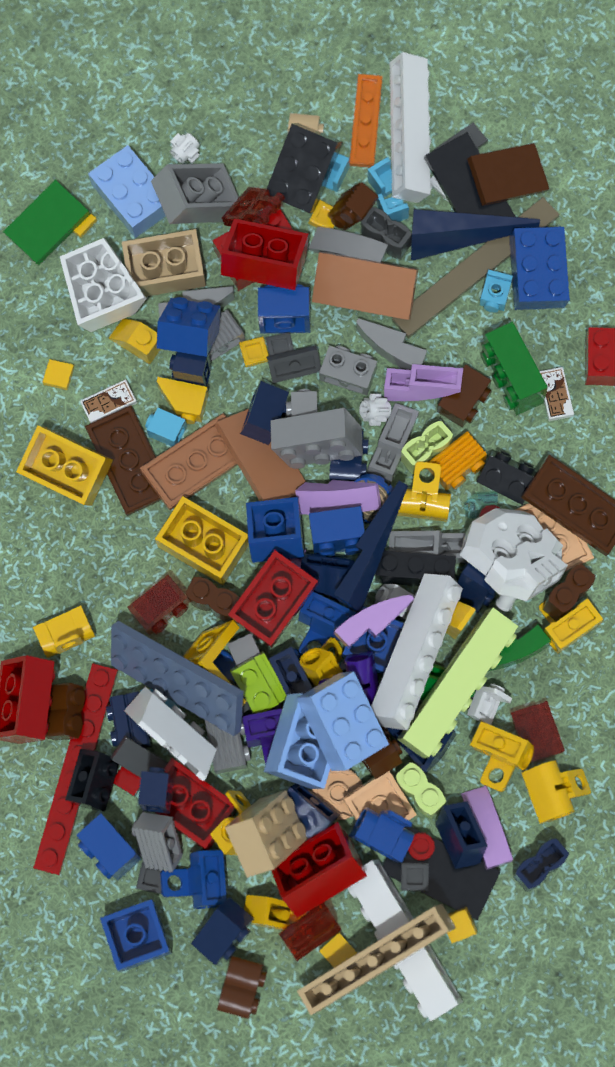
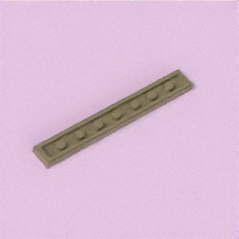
[392,197,560,339]

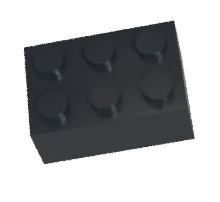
[265,123,343,213]

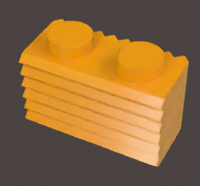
[427,431,487,491]

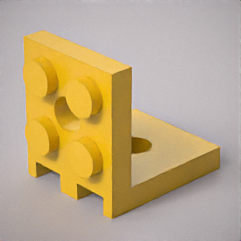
[183,620,246,705]

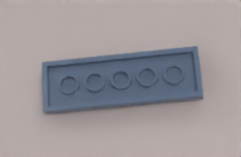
[111,621,244,737]

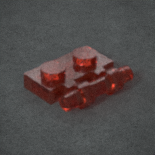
[222,187,285,226]

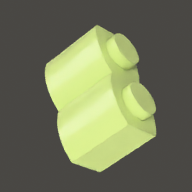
[401,421,453,474]
[395,762,446,819]

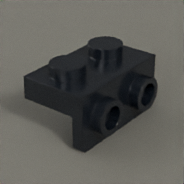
[477,450,536,505]

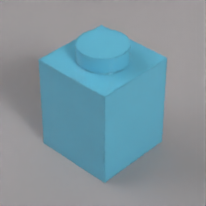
[145,408,187,447]

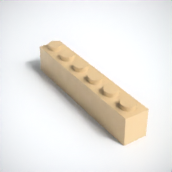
[297,904,456,1015]

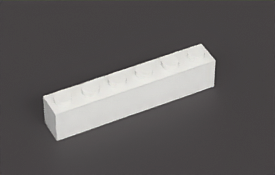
[390,52,432,203]
[371,574,463,730]
[348,859,463,1022]

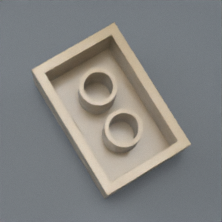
[122,229,206,297]
[225,790,307,877]

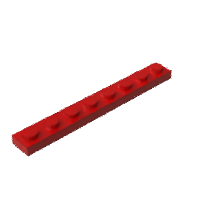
[33,663,118,876]

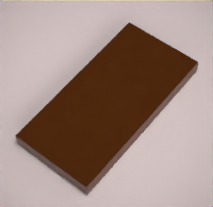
[85,405,161,516]
[521,454,615,556]

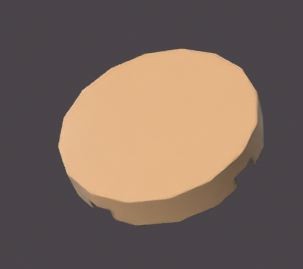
[312,768,363,821]

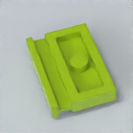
[230,651,287,714]

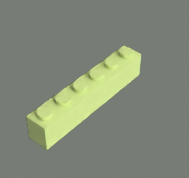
[397,607,518,758]

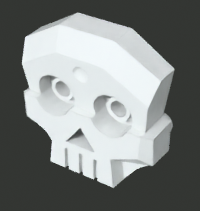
[460,508,568,612]

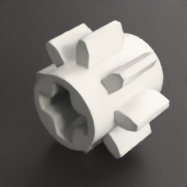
[170,133,200,164]
[359,394,391,426]

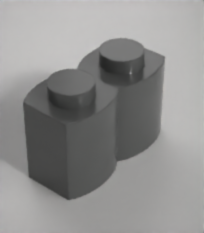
[361,207,412,259]

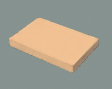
[515,503,594,572]

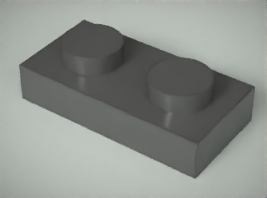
[267,345,321,383]

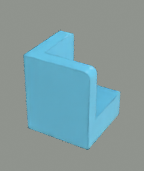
[325,153,350,192]
[367,157,392,198]
[377,193,409,222]

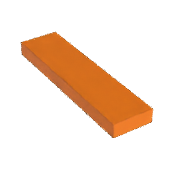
[350,74,382,167]

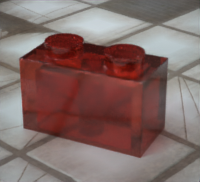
[127,575,189,635]

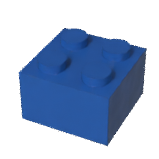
[258,284,310,334]
[157,297,221,357]
[246,497,304,563]
[309,506,365,558]
[341,606,404,676]
[76,813,142,881]
[100,899,172,972]

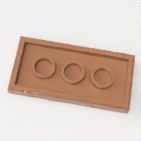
[312,252,418,320]
[215,409,306,501]
[140,413,238,511]

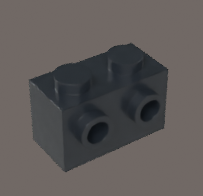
[65,749,119,812]

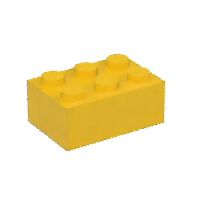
[16,425,113,506]
[155,496,249,585]

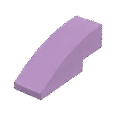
[384,364,463,401]
[295,480,381,515]
[334,595,415,649]
[461,786,513,870]

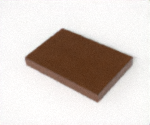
[467,143,550,206]

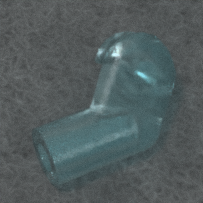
[463,492,498,519]

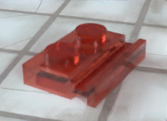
[510,701,565,764]
[279,902,341,961]

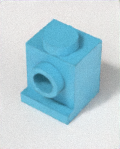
[480,269,513,312]

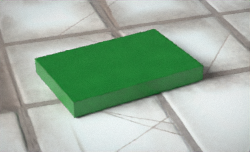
[3,180,91,266]

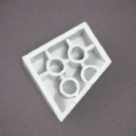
[60,238,147,332]
[124,687,217,781]

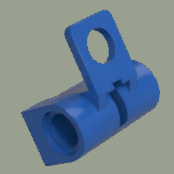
[298,592,357,655]
[349,807,414,863]
[160,850,227,909]

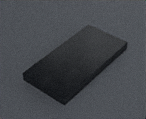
[424,132,516,217]
[383,827,501,921]

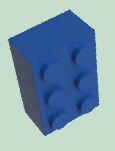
[509,227,570,310]

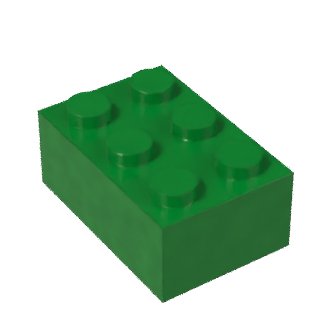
[481,321,548,416]

